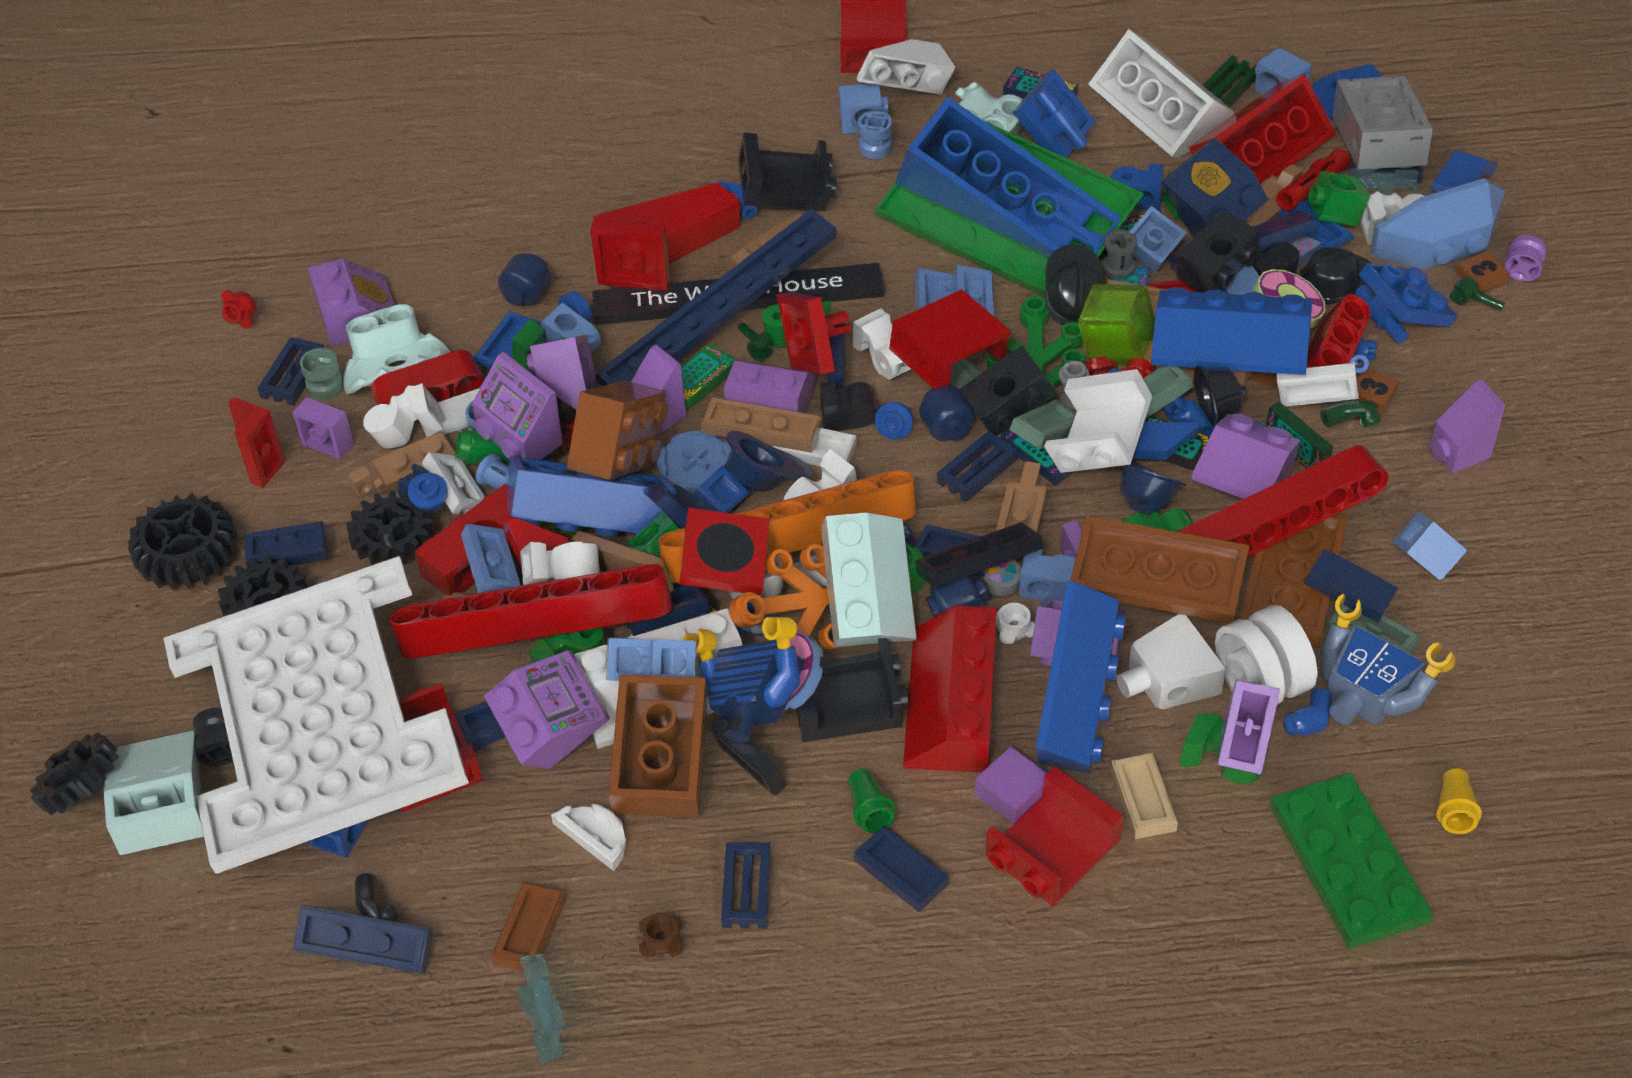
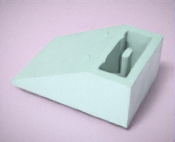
[104,731,204,855]

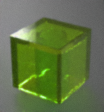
[1078,284,1155,365]

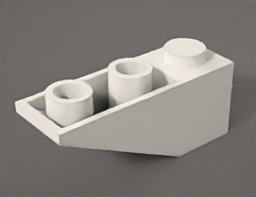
[856,39,956,95]

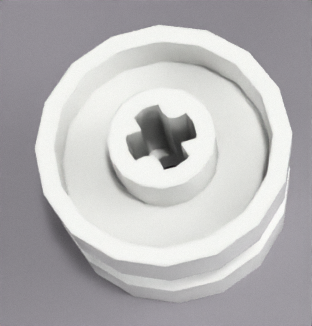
[1215,605,1318,705]

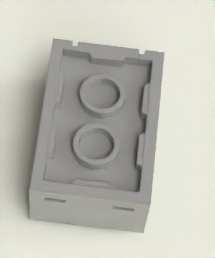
[1333,76,1433,171]

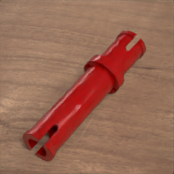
[1276,149,1351,211]

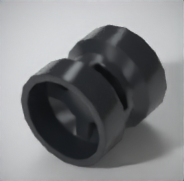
[193,708,233,766]

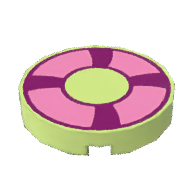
[1253,269,1326,329]

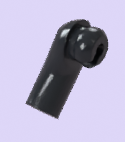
[355,873,398,921]

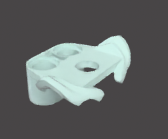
[955,82,1023,136]
[343,304,451,395]

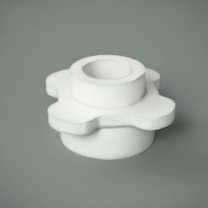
[996,603,1035,644]

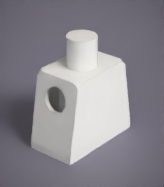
[1117,614,1226,710]

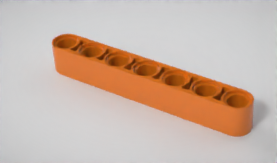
[658,470,917,583]

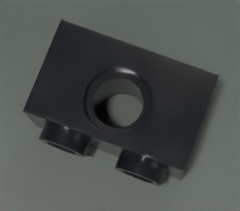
[1176,210,1260,292]
[959,345,1056,435]

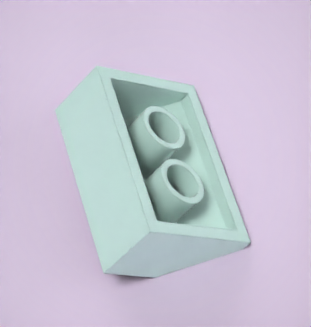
[821,513,916,647]

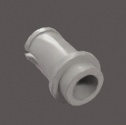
[1059,361,1090,409]

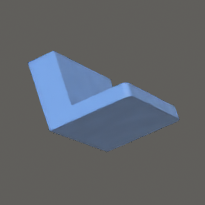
[461,524,521,593]

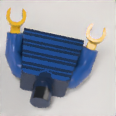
[683,617,805,743]

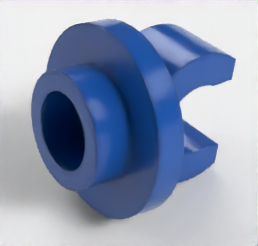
[875,402,913,440]
[408,473,448,515]

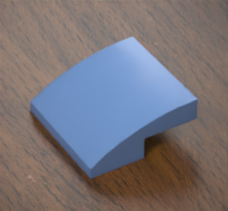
[914,264,995,317]

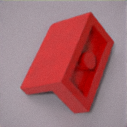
[228,397,285,488]

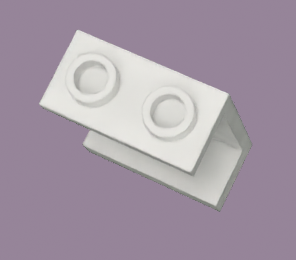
[1044,369,1152,473]

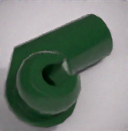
[1320,400,1381,428]

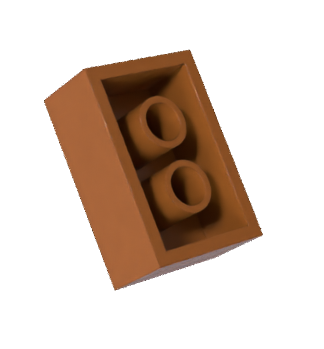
[566,381,668,480]
[609,674,708,817]

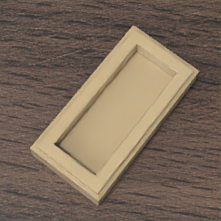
[1110,752,1178,839]

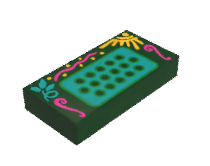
[1266,402,1333,469]

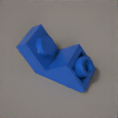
[1431,150,1498,192]

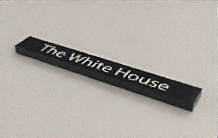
[592,263,884,325]

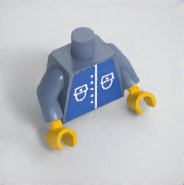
[1321,594,1456,725]

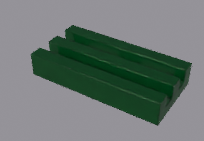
[1203,55,1257,108]

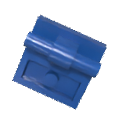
[1012,69,1096,158]
[1355,263,1457,343]

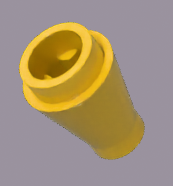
[1436,768,1482,834]

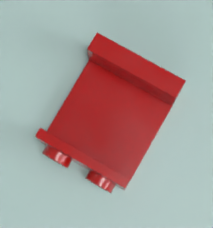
[840,0,907,74]
[889,289,1011,390]
[986,766,1123,906]

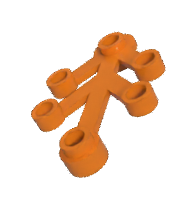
[729,544,838,650]

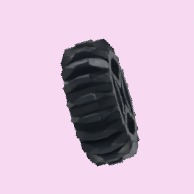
[128,493,238,591]

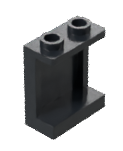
[738,132,836,211]
[796,638,908,743]

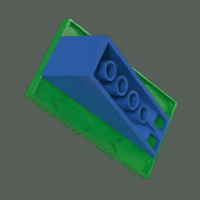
[873,97,1144,298]

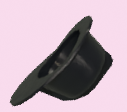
[1045,244,1104,328]
[1298,247,1372,304]
[1194,365,1247,428]

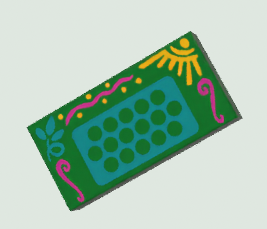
[681,343,737,411]

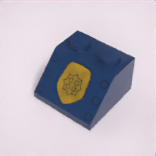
[1161,138,1269,238]

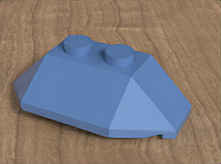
[1370,178,1506,270]

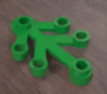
[987,296,1085,404]

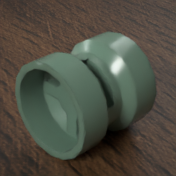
[300,348,344,400]

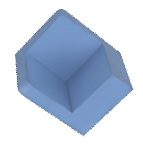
[1392,511,1467,580]

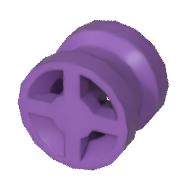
[1505,235,1547,282]

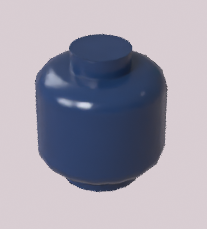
[498,253,551,306]
[919,386,975,441]
[926,576,989,617]

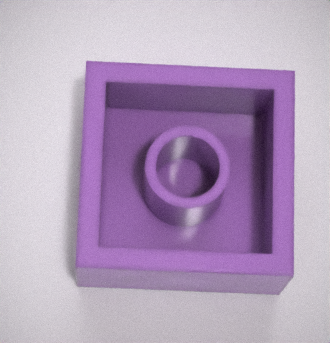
[292,397,354,460]
[975,747,1047,824]

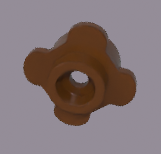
[639,913,684,958]

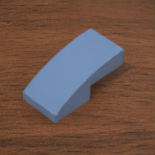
[606,638,696,681]

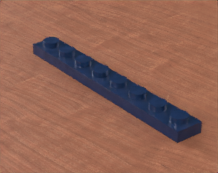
[596,208,837,386]

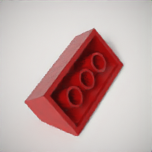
[1188,74,1336,185]
[903,605,997,773]

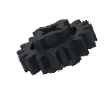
[346,490,435,565]
[218,556,308,616]
[30,732,119,815]

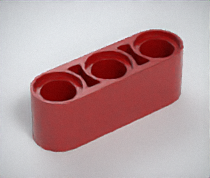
[1307,294,1371,368]
[371,350,485,405]

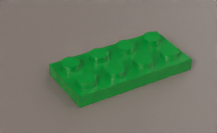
[1270,772,1433,950]

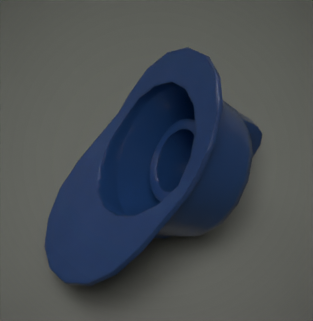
[724,431,812,492]
[1120,460,1187,515]

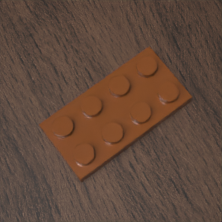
[1239,513,1348,647]
[1070,516,1249,623]

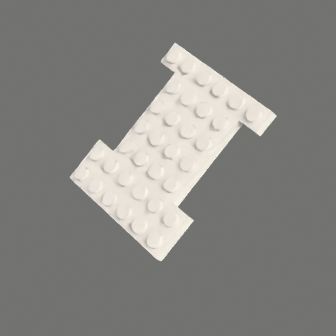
[163,556,469,874]

